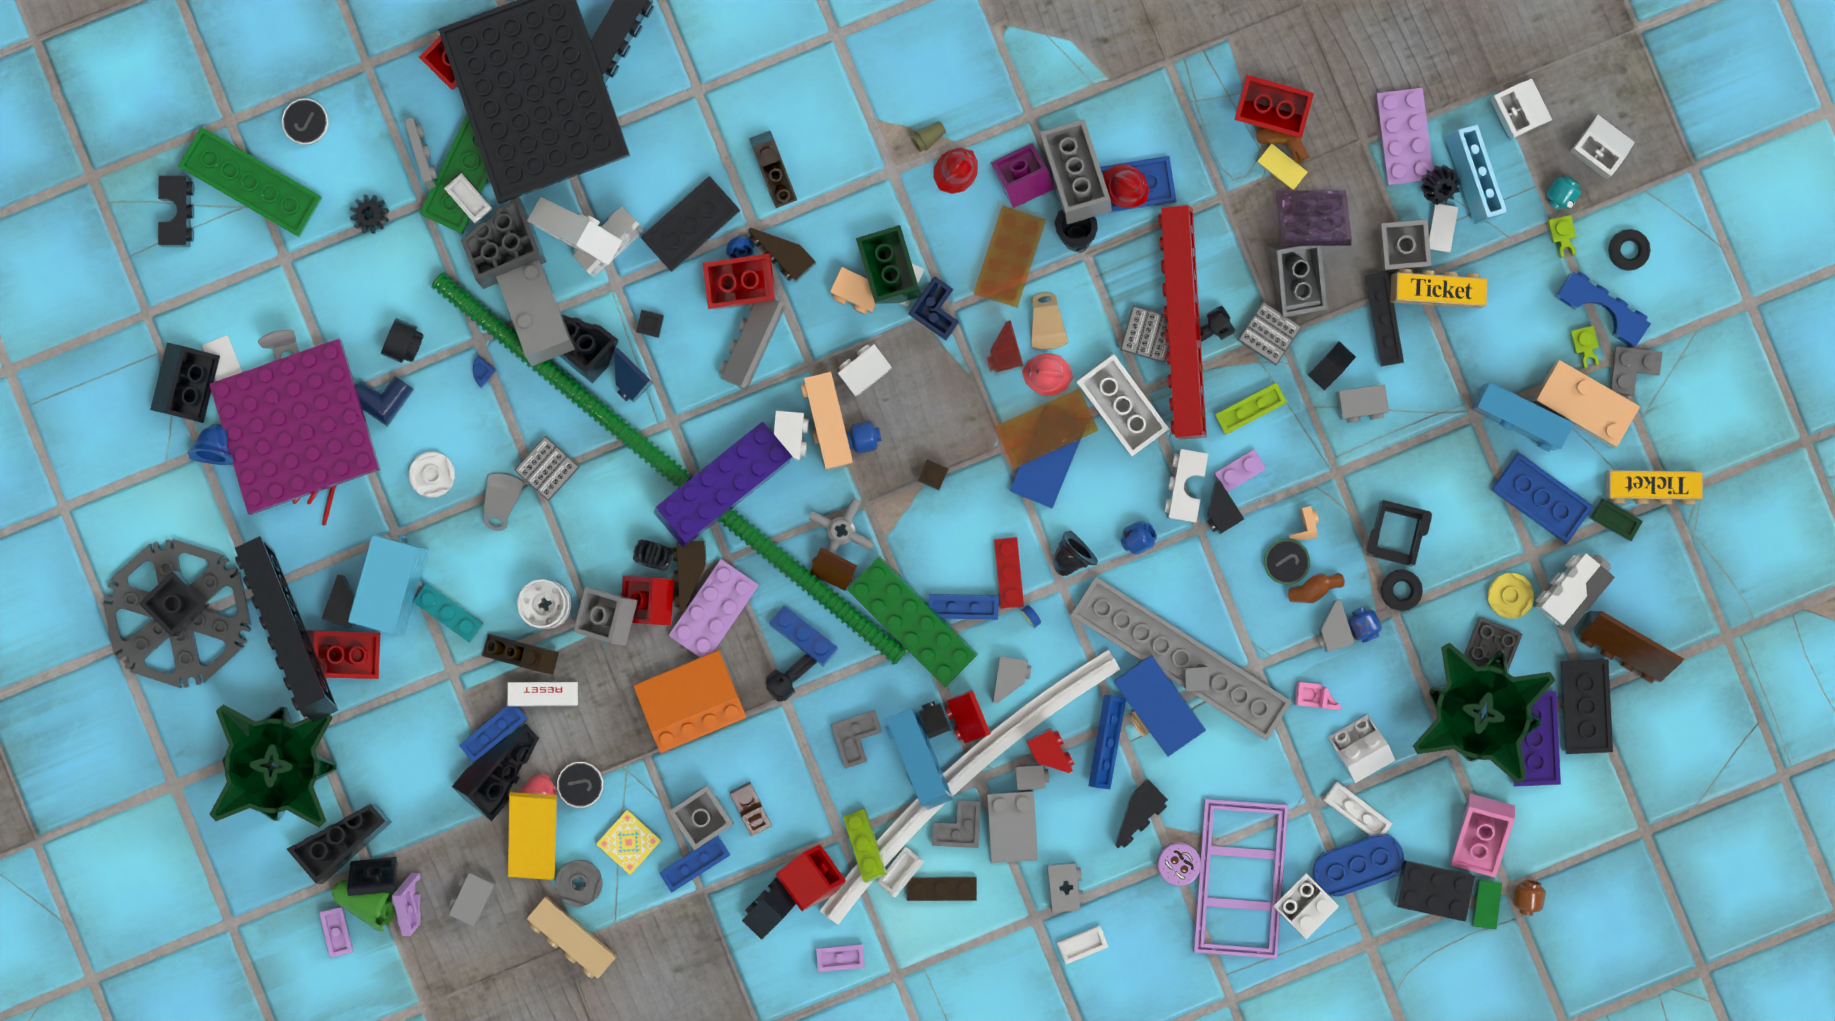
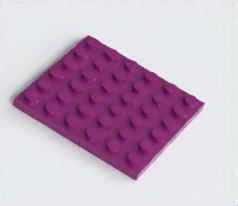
[209,339,381,515]

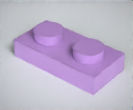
[1214,449,1266,492]
[319,907,354,958]
[816,944,865,972]

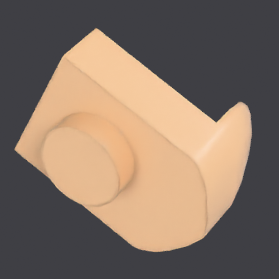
[1288,506,1319,540]

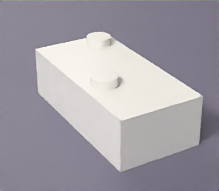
[527,197,622,265]
[1076,354,1169,456]

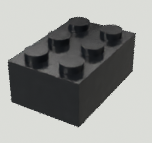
[1394,860,1475,922]

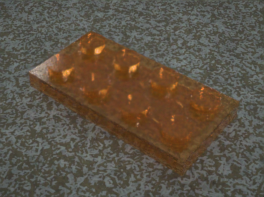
[973,206,1046,308]
[995,388,1099,469]

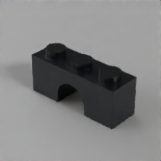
[158,176,195,247]

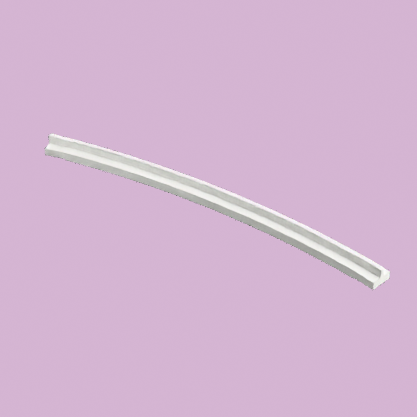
[820,650,1121,925]

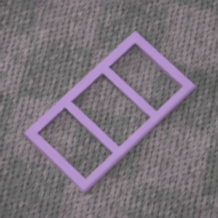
[1194,799,1288,959]

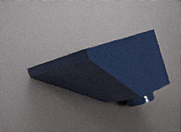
[614,347,653,402]

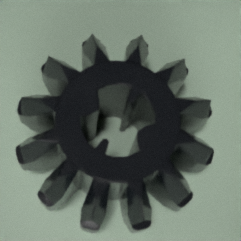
[1420,165,1461,205]
[350,195,390,234]
[633,539,673,571]

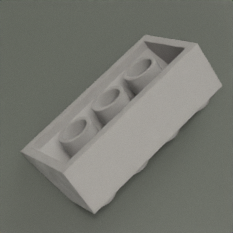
[719,300,785,391]

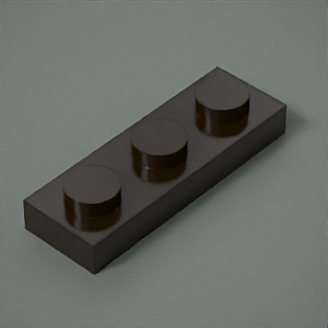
[907,877,977,901]

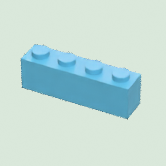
[1445,125,1507,224]

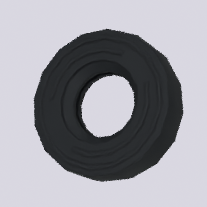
[1608,229,1651,271]
[1381,570,1423,611]

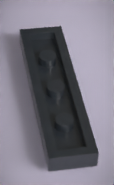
[1365,271,1404,367]

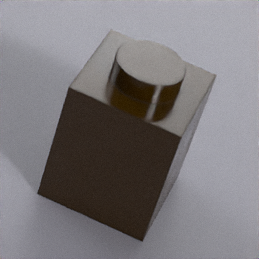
[918,459,948,491]

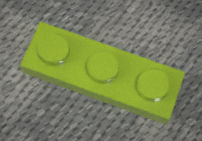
[1215,382,1287,435]
[843,809,887,883]

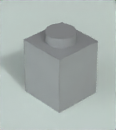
[1015,764,1049,790]

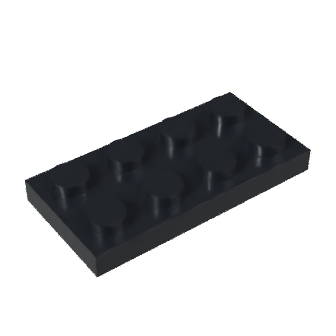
[640,176,741,272]
[1561,659,1613,754]

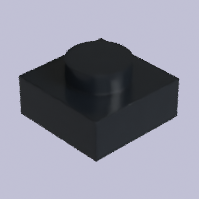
[636,310,664,338]

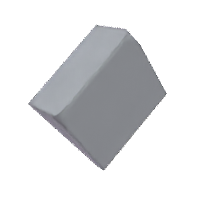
[1184,667,1209,691]

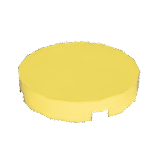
[1487,573,1534,619]

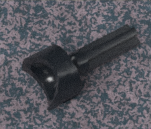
[1200,306,1236,342]
[766,654,817,702]

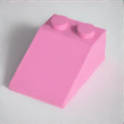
[1450,794,1515,878]

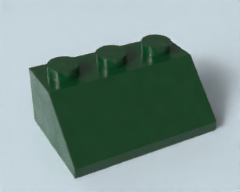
[856,225,922,304]

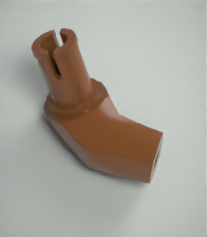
[1256,128,1310,164]
[1288,573,1345,603]

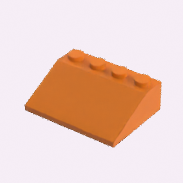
[633,650,747,754]

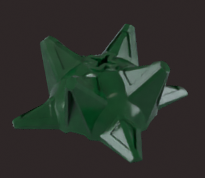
[1413,643,1555,784]
[209,704,337,827]

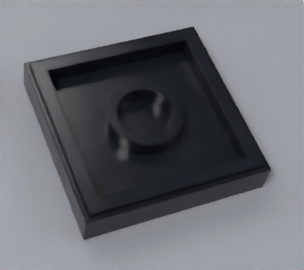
[347,857,398,896]

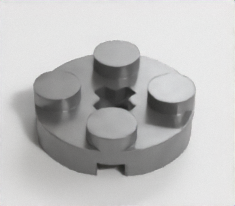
[555,860,603,907]

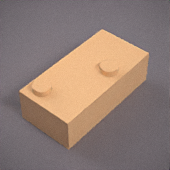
[1532,360,1640,448]
[801,372,854,471]

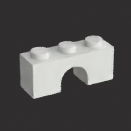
[1164,449,1208,523]

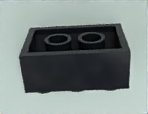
[150,342,220,423]

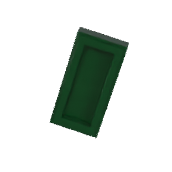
[1590,498,1643,541]

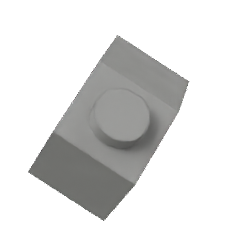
[1317,599,1355,652]
[993,656,1031,703]

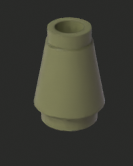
[910,121,946,152]

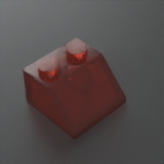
[986,320,1023,376]

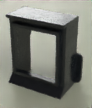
[1366,500,1432,567]

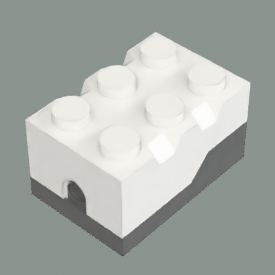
[1534,553,1615,631]

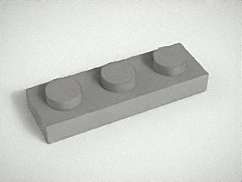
[404,117,438,190]

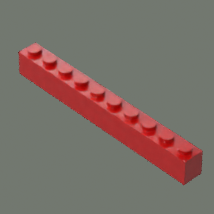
[1158,205,1207,440]

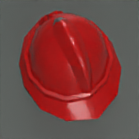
[934,148,978,194]
[1103,164,1149,208]

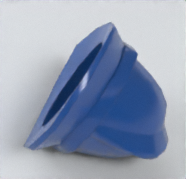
[188,424,234,465]

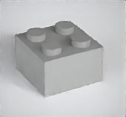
[1378,220,1432,272]
[573,587,638,645]
[669,784,734,851]

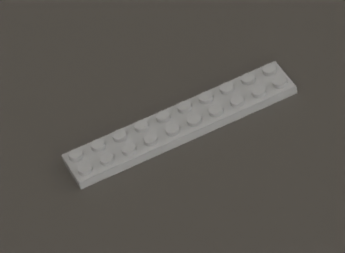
[1071,576,1292,741]

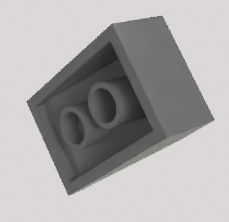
[1268,237,1327,317]

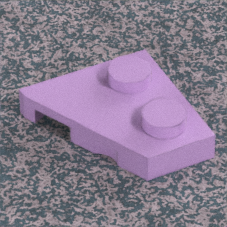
[392,873,421,936]

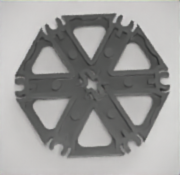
[103,539,252,688]

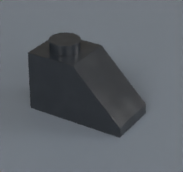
[1206,480,1244,534]
[322,574,356,628]
[919,701,951,739]

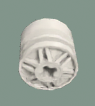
[517,579,572,629]

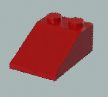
[703,253,776,310]
[306,630,381,679]

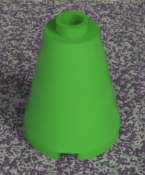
[332,880,398,932]

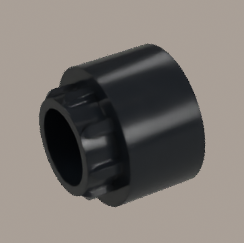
[381,318,424,363]

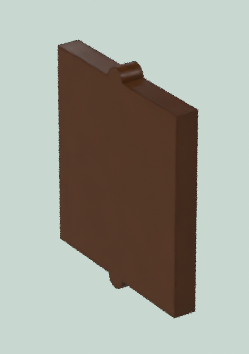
[810,548,857,591]

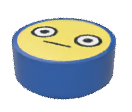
[1020,605,1041,628]

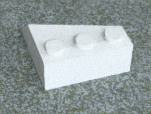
[573,206,644,278]

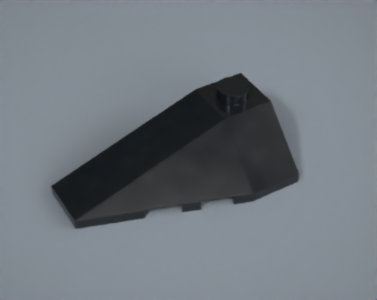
[559,314,618,384]
[451,724,539,821]

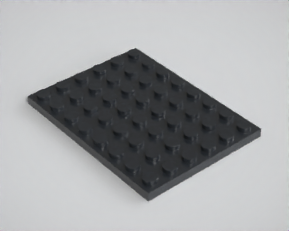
[438,0,631,204]

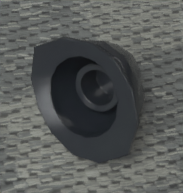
[1054,209,1098,253]
[1053,531,1098,576]

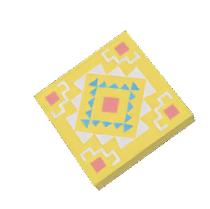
[596,809,662,875]

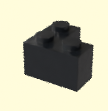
[742,877,796,940]

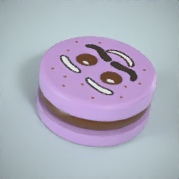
[1157,842,1201,886]

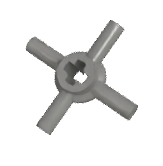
[809,498,875,554]

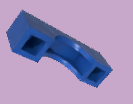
[1555,271,1651,348]

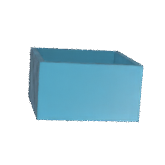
[348,535,429,634]

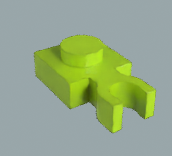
[1547,215,1576,258]
[1570,325,1599,369]

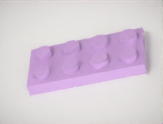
[1376,88,1433,186]
[668,559,759,657]

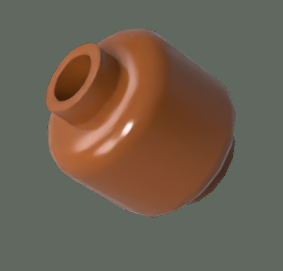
[1513,880,1546,916]

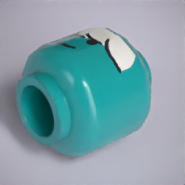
[1546,175,1581,211]

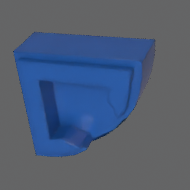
[473,355,496,388]

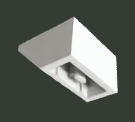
[1490,79,1552,141]
[1569,115,1635,179]
[838,344,892,397]
[774,411,809,461]
[1328,714,1395,783]
[1273,873,1339,939]

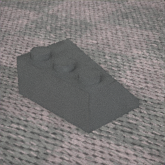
[461,197,547,289]

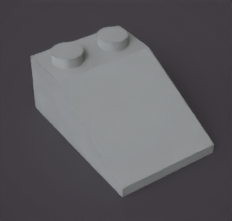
[987,790,1038,863]

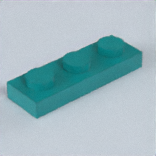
[413,583,484,643]

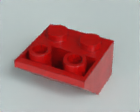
[1026,728,1075,773]
[775,844,846,912]

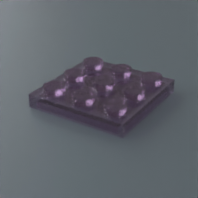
[1276,190,1352,246]

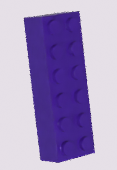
[653,421,793,548]

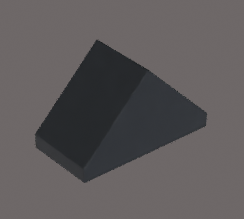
[1308,341,1356,391]

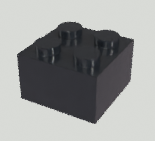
[139,571,210,637]

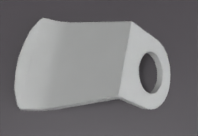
[258,329,299,360]
[483,473,524,531]

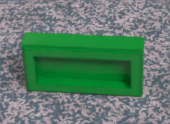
[1472,880,1502,929]

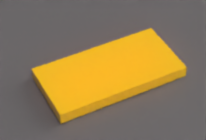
[508,792,557,880]

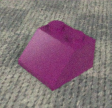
[991,143,1055,208]

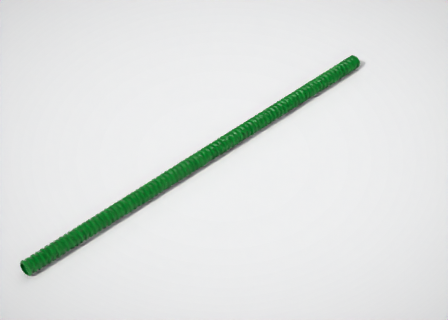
[431,272,906,665]

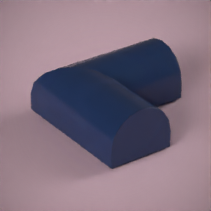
[908,276,959,341]
[356,376,414,427]

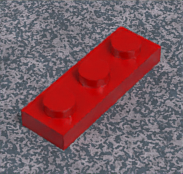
[994,537,1024,609]

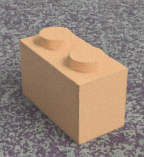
[830,267,877,315]

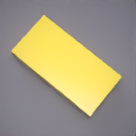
[1257,144,1308,191]

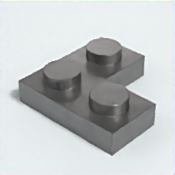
[1610,346,1663,396]
[831,710,882,769]
[932,800,981,848]

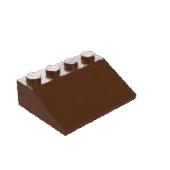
[1576,611,1684,684]

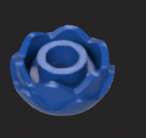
[726,236,755,259]

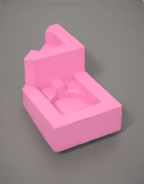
[1294,682,1341,710]

